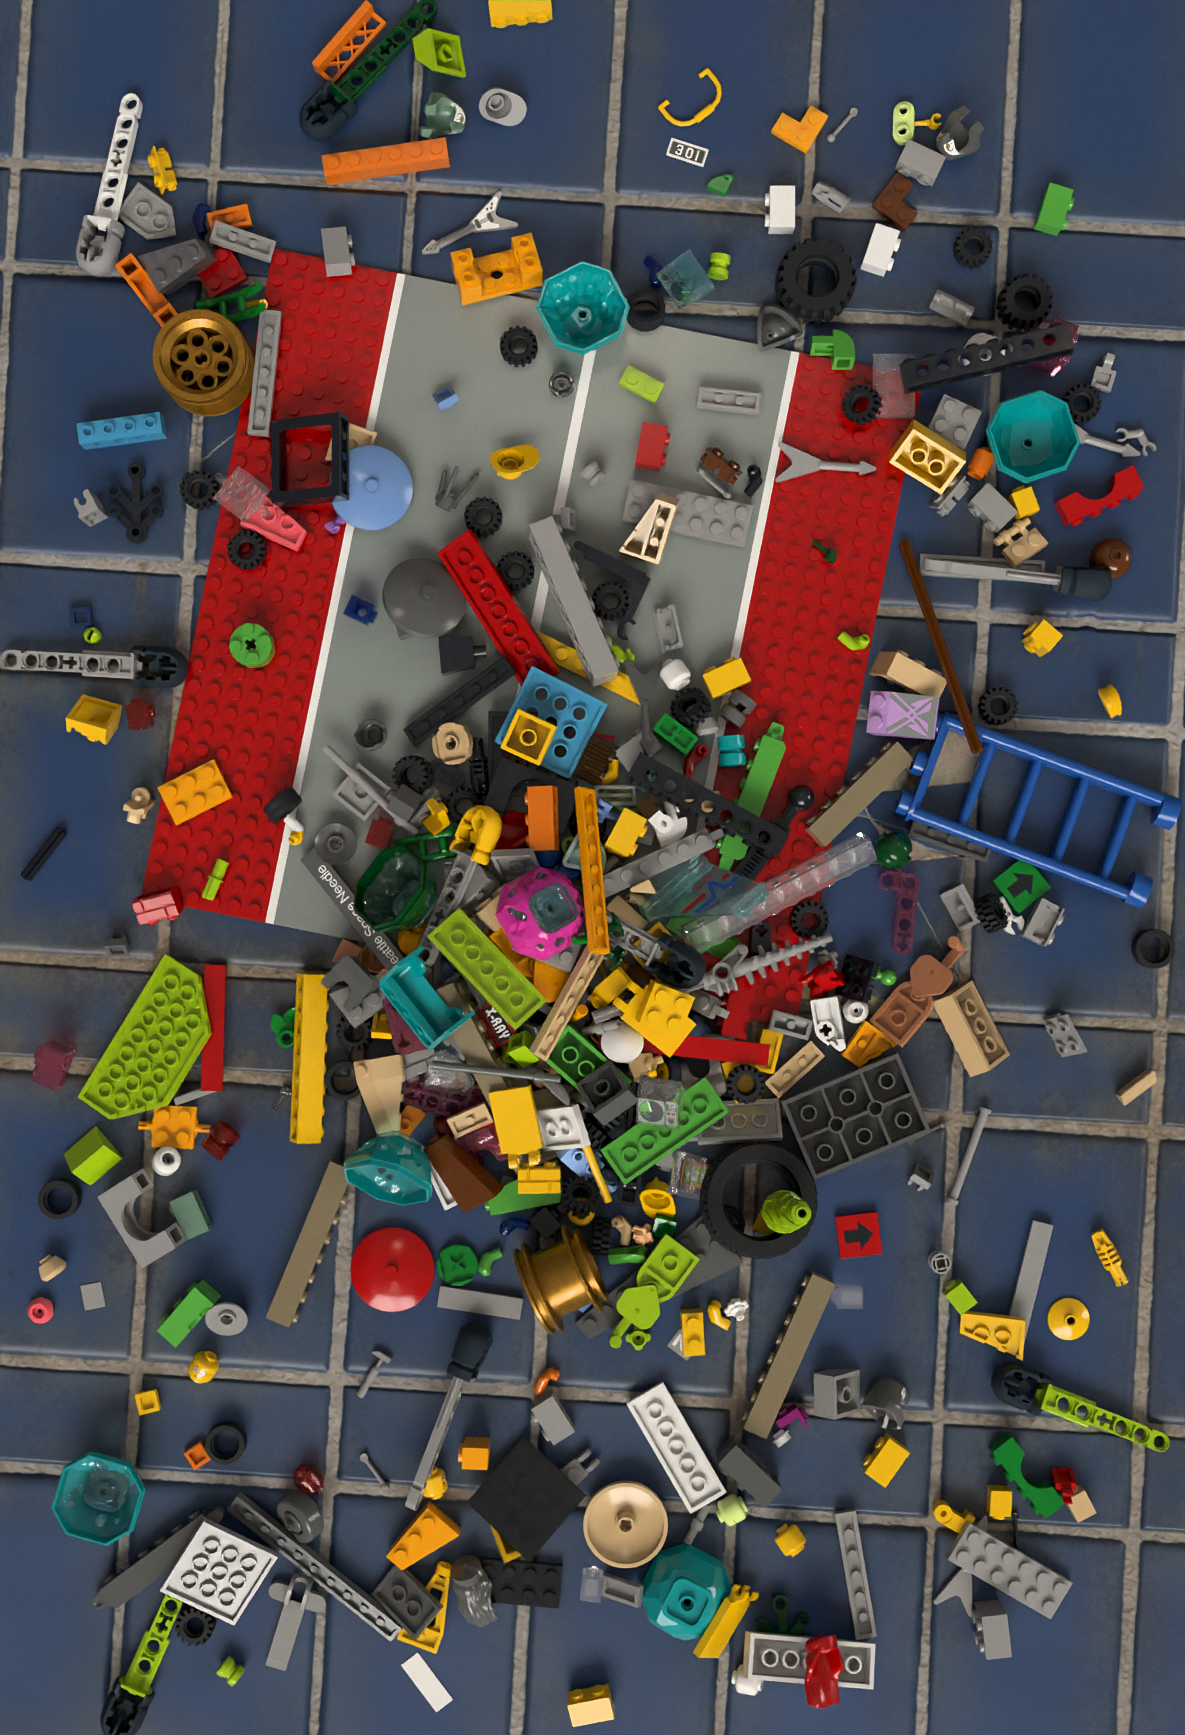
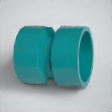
[717,735,746,767]

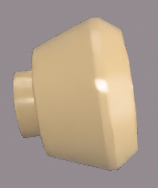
[38,1254,66,1282]

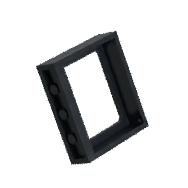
[270,412,349,508]

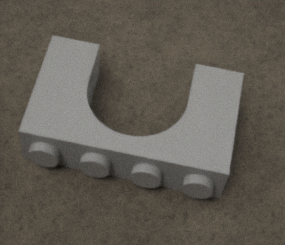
[98,1169,187,1269]

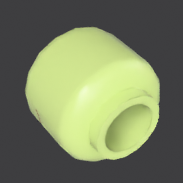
[715,1494,748,1526]

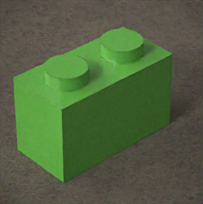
[1033,182,1075,236]

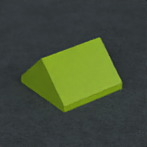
[64,1126,123,1186]

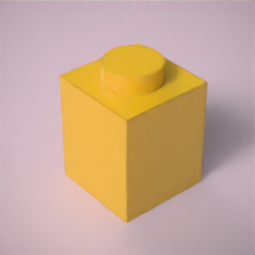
[1008,486,1040,521]
[986,1485,1012,1520]

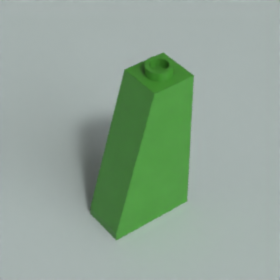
[485,1157,563,1216]

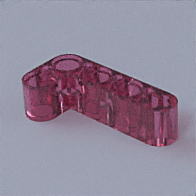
[876,871,919,955]
[402,1080,486,1117]

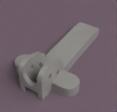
[265,1572,327,1671]

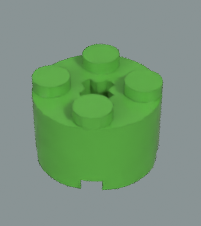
[229,623,275,668]

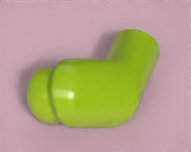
[837,631,870,651]

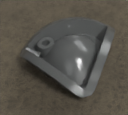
[757,304,803,351]

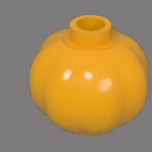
[397,922,429,959]

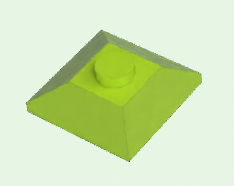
[412,28,466,78]

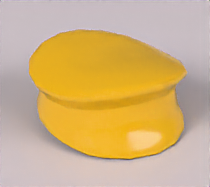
[1098,684,1122,718]

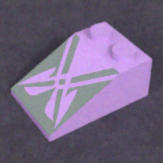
[866,691,939,739]

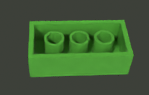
[545,1021,632,1091]

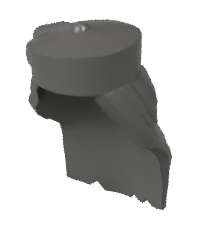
[450,1555,498,1628]

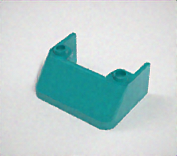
[379,946,475,1049]

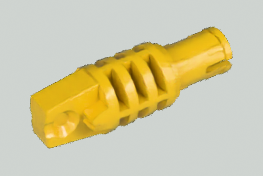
[1091,1229,1129,1287]

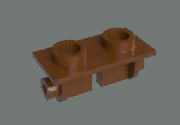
[700,447,743,485]

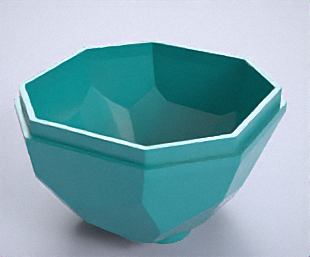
[985,390,1080,483]
[641,1543,732,1640]

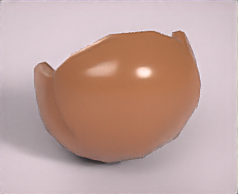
[359,944,388,974]

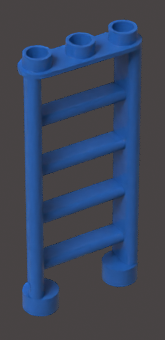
[894,711,1182,909]

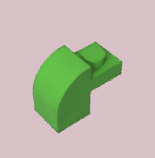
[810,329,855,370]

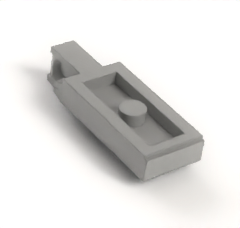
[688,989,730,1019]

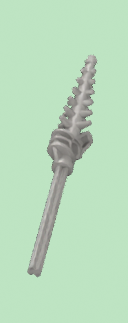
[591,933,833,1024]

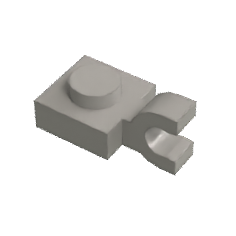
[1089,353,1117,393]

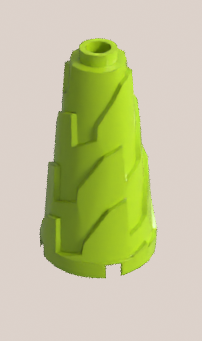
[762,1190,811,1234]

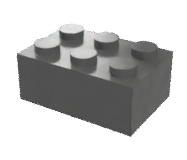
[716,1434,783,1508]

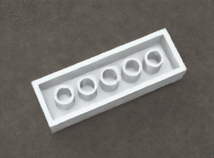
[742,1631,875,1689]

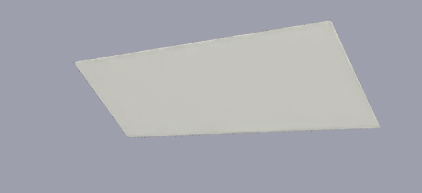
[401,1652,453,1712]

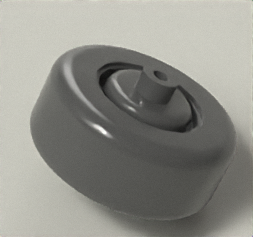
[277,1490,324,1543]

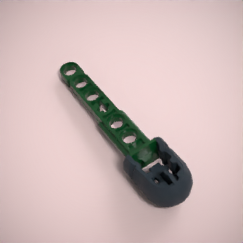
[299,0,437,142]

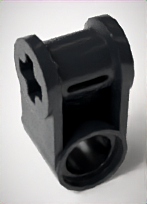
[749,920,772,958]

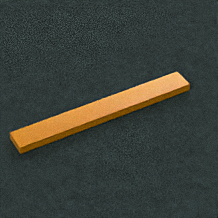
[574,786,610,955]

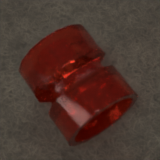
[201,1120,241,1161]

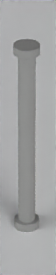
[946,1106,992,1205]

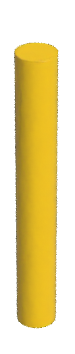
[582,1145,612,1203]

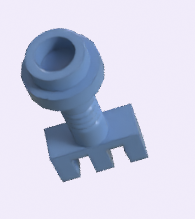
[597,798,620,824]

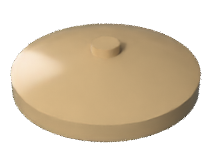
[583,1481,668,1568]

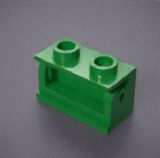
[652,712,699,757]

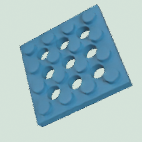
[494,666,608,779]

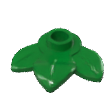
[270,1007,295,1048]

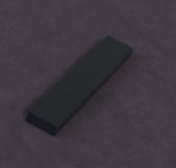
[403,656,517,747]

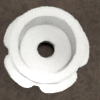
[772,1429,792,1448]

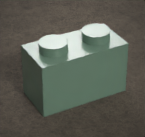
[169,1189,213,1240]

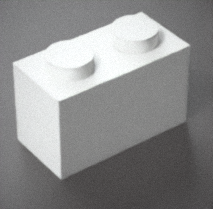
[764,186,795,234]
[860,223,901,277]

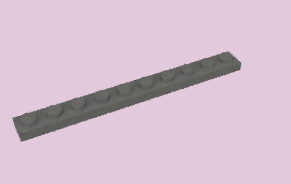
[226,1492,403,1642]

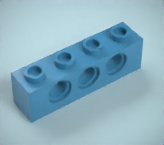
[76,412,167,450]

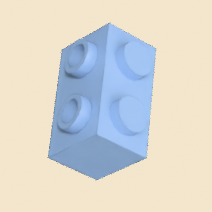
[554,1148,605,1180]

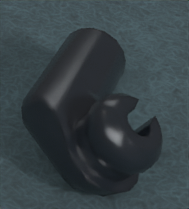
[744,464,763,498]

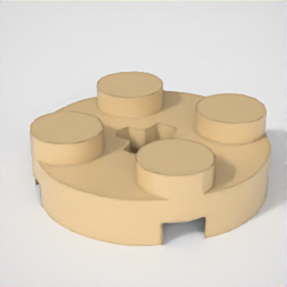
[432,723,473,765]

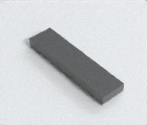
[907,820,992,863]

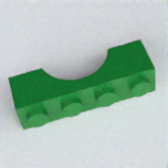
[988,1431,1064,1519]

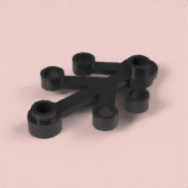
[108,463,164,544]

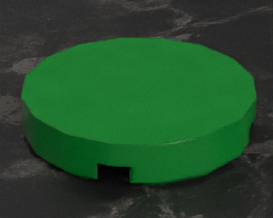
[437,1243,479,1286]

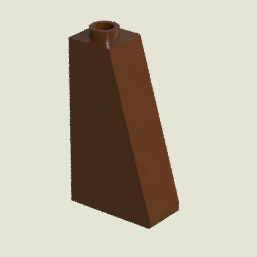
[423,1133,503,1214]

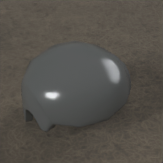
[354,719,387,751]

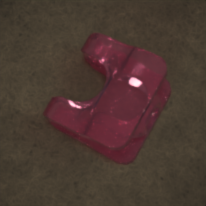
[456,1122,508,1167]

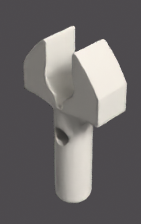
[999,896,1024,935]

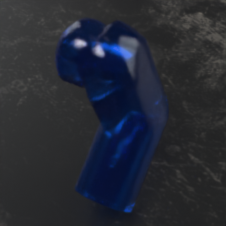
[499,1216,531,1236]

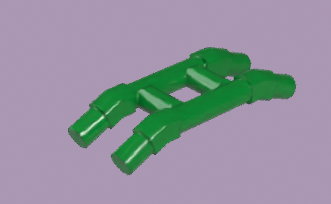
[196,282,266,323]
[393,826,472,865]

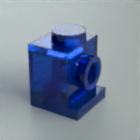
[343,595,378,626]

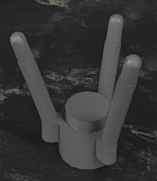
[435,466,479,512]

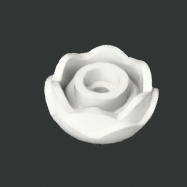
[842,998,869,1023]

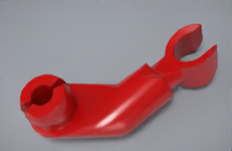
[683,745,708,779]

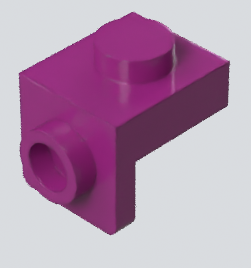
[775,1403,808,1429]

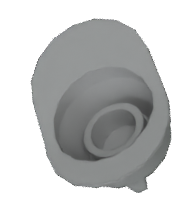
[479,87,527,126]

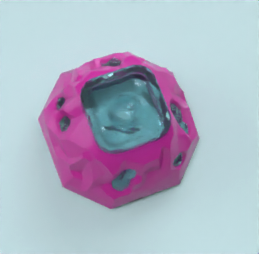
[495,866,586,961]

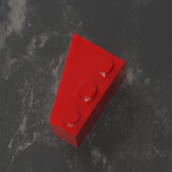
[716,975,759,1040]

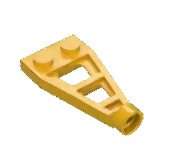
[397,1561,452,1654]

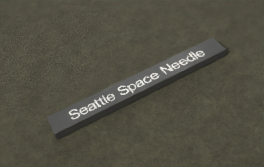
[301,848,405,971]

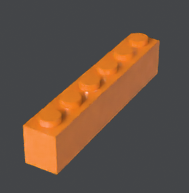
[322,137,450,185]

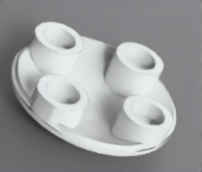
[601,1021,644,1063]

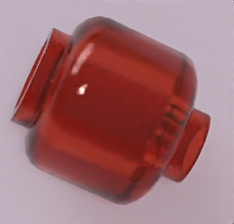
[293,1463,325,1496]

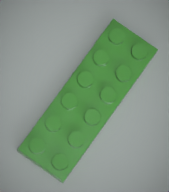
[600,1076,729,1185]

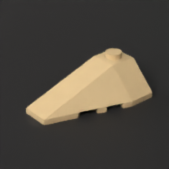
[353,1054,405,1137]

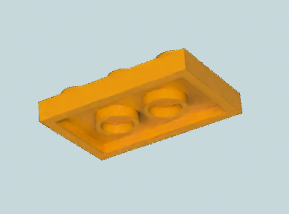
[158,759,233,825]

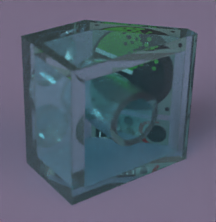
[655,249,716,309]

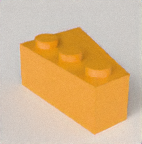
[386,1501,461,1570]

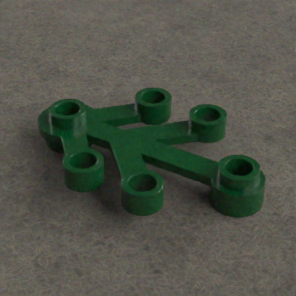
[755,1592,811,1636]

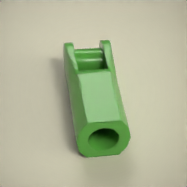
[608,1245,647,1265]

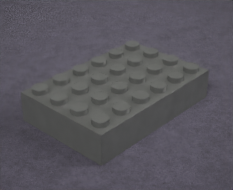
[779,1051,931,1180]

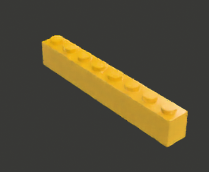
[290,973,329,1144]

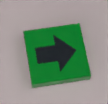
[991,860,1051,914]

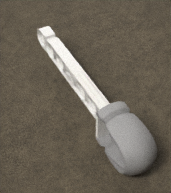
[75,93,143,276]

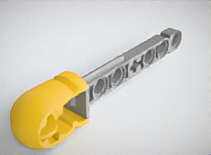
[418,805,502,980]

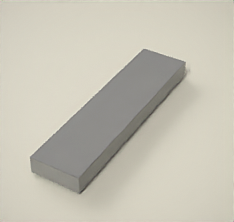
[437,1285,523,1320]

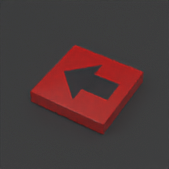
[835,1211,882,1259]

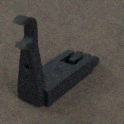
[574,541,651,640]

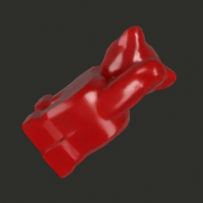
[799,959,845,998]

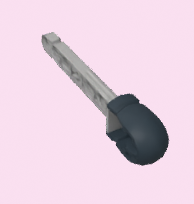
[922,558,1112,602]
[1,645,189,689]
[553,883,706,989]
[405,1322,493,1511]

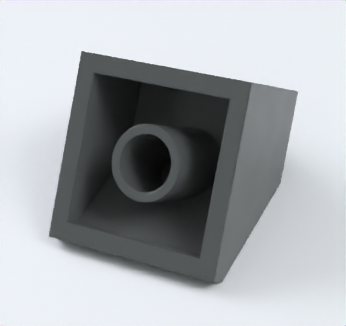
[576,1060,639,1125]

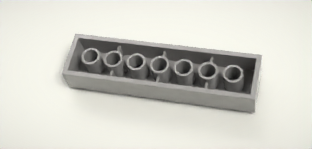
[528,516,620,689]

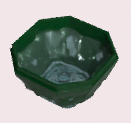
[353,844,438,933]

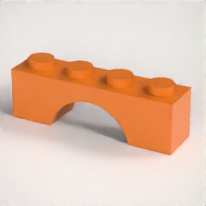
[115,253,178,327]

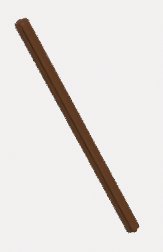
[898,539,983,754]

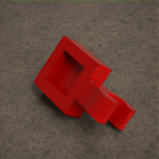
[1051,1468,1077,1504]

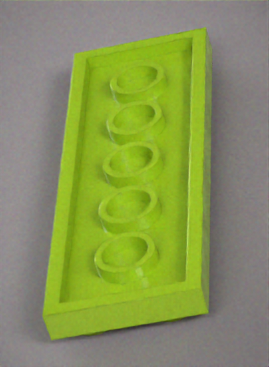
[427,908,547,1030]

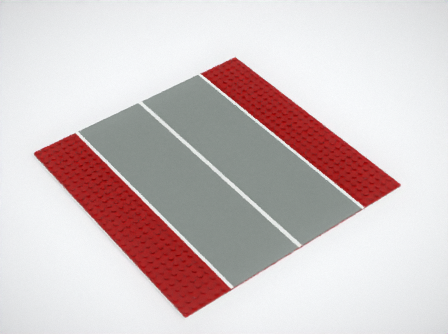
[141,249,921,1023]

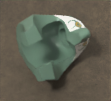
[420,92,466,139]

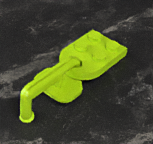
[608,1233,700,1348]

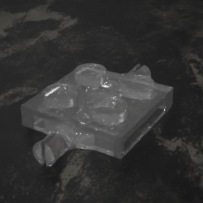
[213,465,270,523]

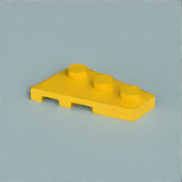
[960,1311,1026,1361]

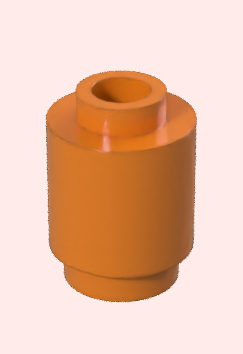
[967,447,994,480]

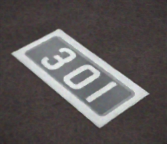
[666,138,709,167]

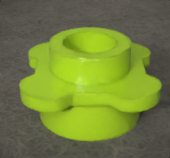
[626,1326,651,1351]

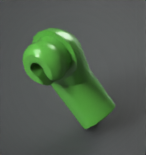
[478,1247,503,1276]

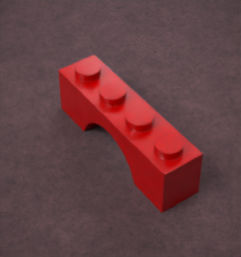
[1054,465,1145,527]

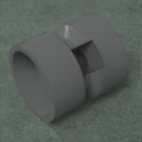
[718,689,757,729]

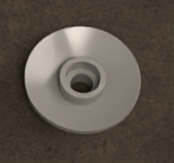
[205,1302,248,1336]

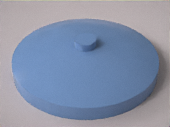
[328,445,413,531]

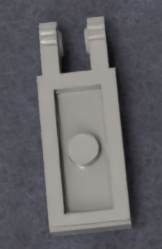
[560,1448,600,1485]

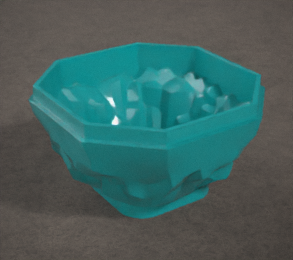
[535,261,630,355]

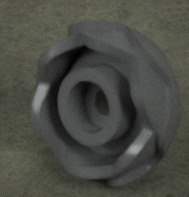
[548,371,575,398]

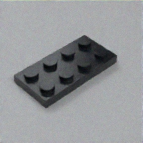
[479,1556,563,1609]

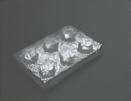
[872,354,915,418]

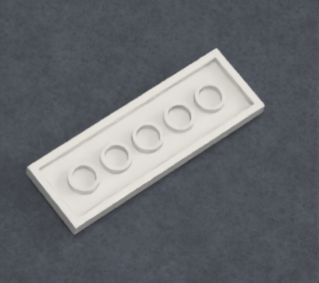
[626,1381,727,1514]

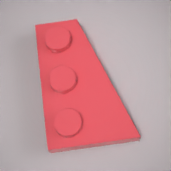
[240,488,307,552]

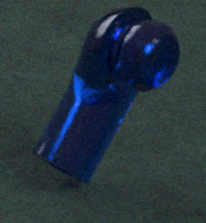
[192,203,211,236]
[643,256,663,288]

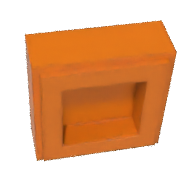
[183,1440,211,1470]

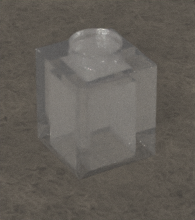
[831,1284,863,1309]
[580,1566,604,1603]

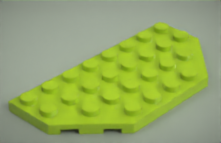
[78,954,212,1120]

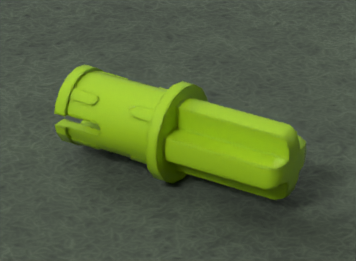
[202,858,229,900]

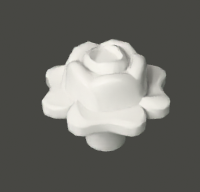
[724,1298,749,1321]

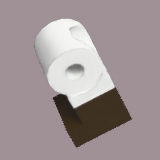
[636,794,673,833]

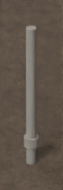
[322,744,419,837]

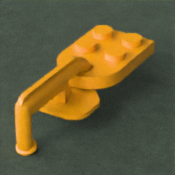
[488,912,588,1023]

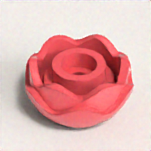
[27,1297,54,1324]

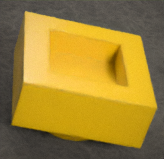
[135,1388,162,1416]

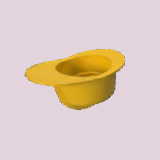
[490,444,540,480]
[639,1177,676,1219]

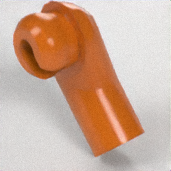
[533,1367,560,1395]

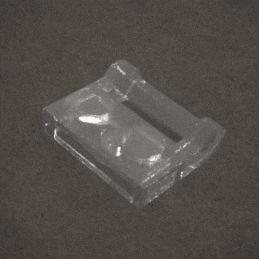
[666,1151,707,1200]

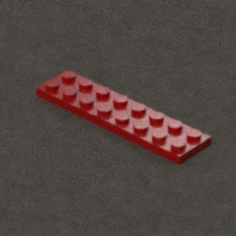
[437,529,561,687]

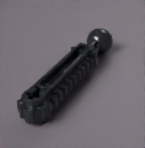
[715,784,815,912]

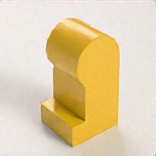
[932,1500,975,1533]

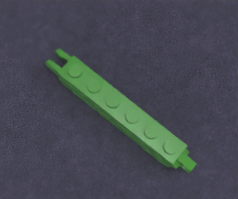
[716,722,786,873]

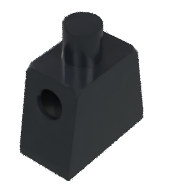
[438,634,487,676]

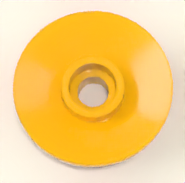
[1047,1298,1090,1340]

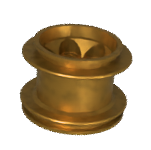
[153,309,255,417]
[513,1224,609,1335]

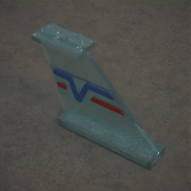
[638,854,770,924]

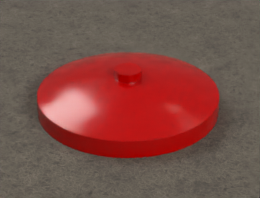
[350,1226,435,1312]

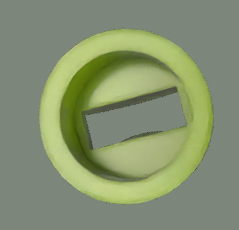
[83,627,102,645]

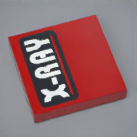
[476,1004,518,1048]

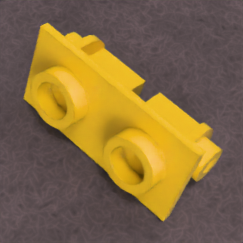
[148,146,177,195]

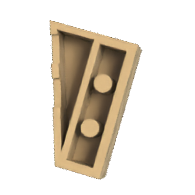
[869,650,947,698]

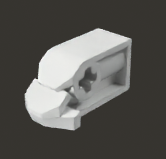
[810,995,846,1051]

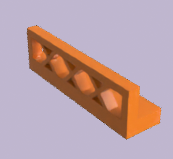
[312,0,387,84]

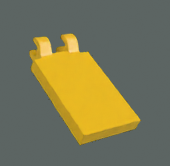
[612,980,696,1057]
[488,1084,544,1169]
[693,1584,759,1658]

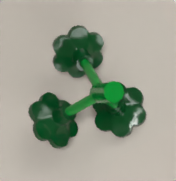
[571,912,625,970]

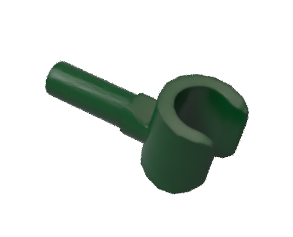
[812,539,837,564]

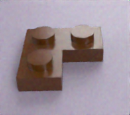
[872,172,918,232]

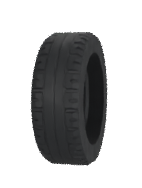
[699,1142,818,1259]

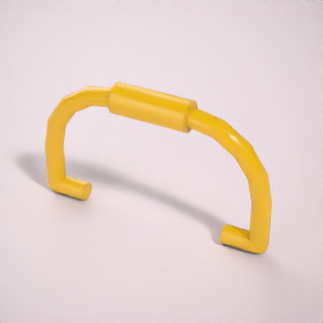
[658,68,722,127]

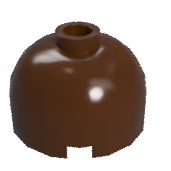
[1088,538,1133,580]

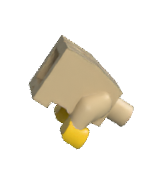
[627,1053,664,1083]

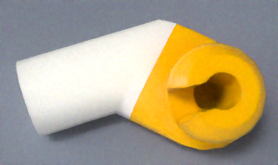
[283,814,304,845]

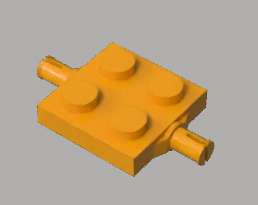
[138,1105,211,1149]

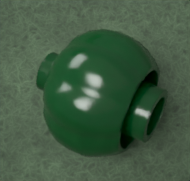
[874,831,913,869]

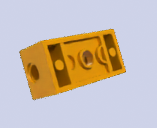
[450,233,543,306]

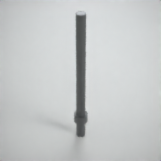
[432,1060,561,1084]

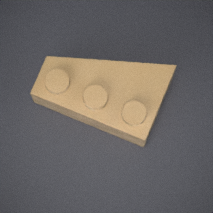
[619,492,680,564]

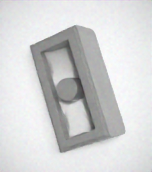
[766,1009,813,1040]

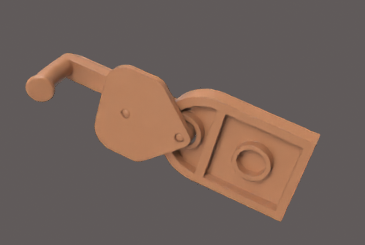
[869,936,965,1048]

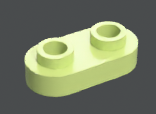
[893,101,915,146]

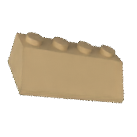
[934,981,1010,1077]

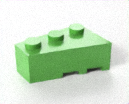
[157,1280,221,1348]

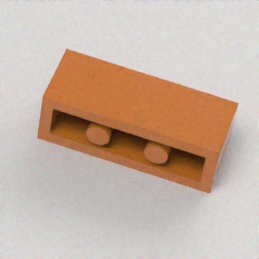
[525,786,559,852]

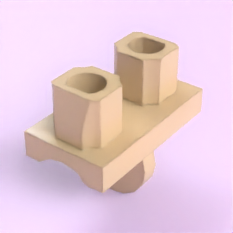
[123,787,155,824]

